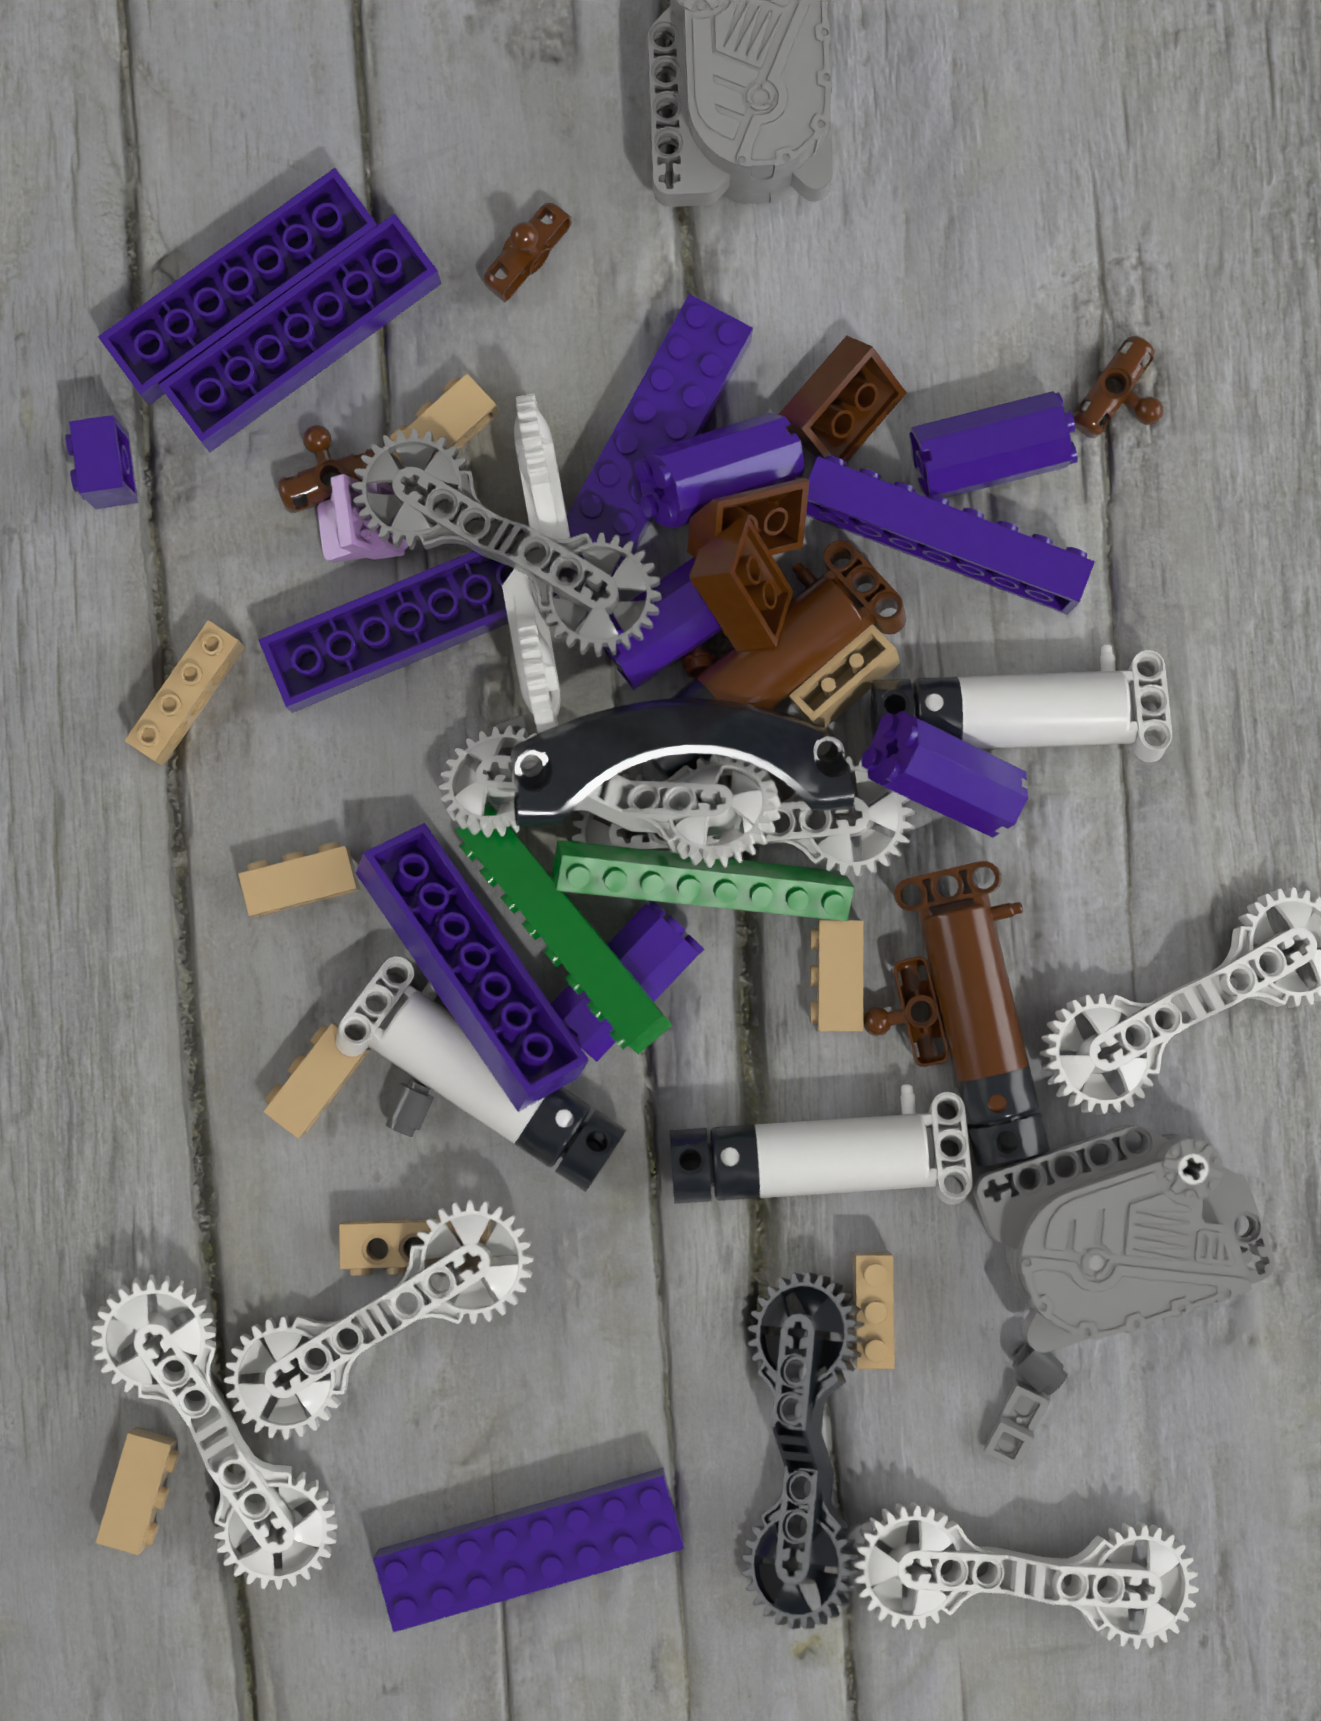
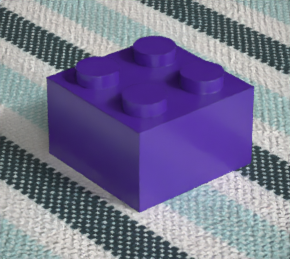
[65,415,138,509]

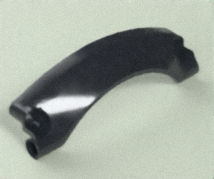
[510,698,855,826]

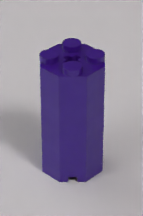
[909,391,1078,498]
[634,412,805,529]
[603,557,723,691]
[861,711,1029,838]
[551,900,705,1062]

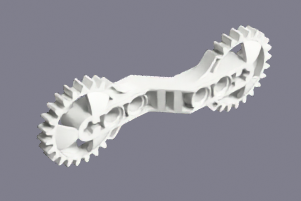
[502,393,570,733]
[439,726,781,868]
[572,756,915,876]
[1040,888,1321,1115]
[224,1199,534,1440]
[91,1275,337,1590]
[850,1502,1199,1649]

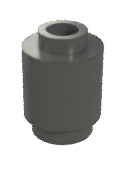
[386,1079,434,1137]
[1012,1341,1068,1396]

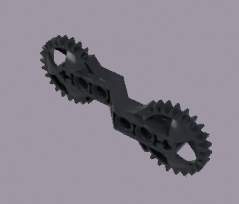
[742,1272,865,1629]

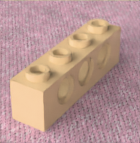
[124,620,245,766]
[339,1219,491,1276]

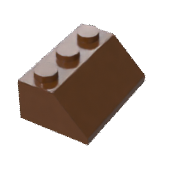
[778,335,907,463]
[687,478,810,558]
[690,516,793,652]

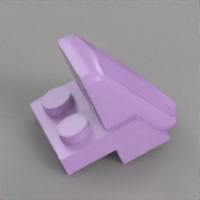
[317,474,408,562]

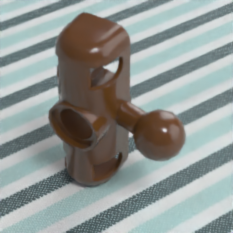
[483,202,572,302]
[1073,336,1164,438]
[277,425,374,513]
[863,956,949,1067]

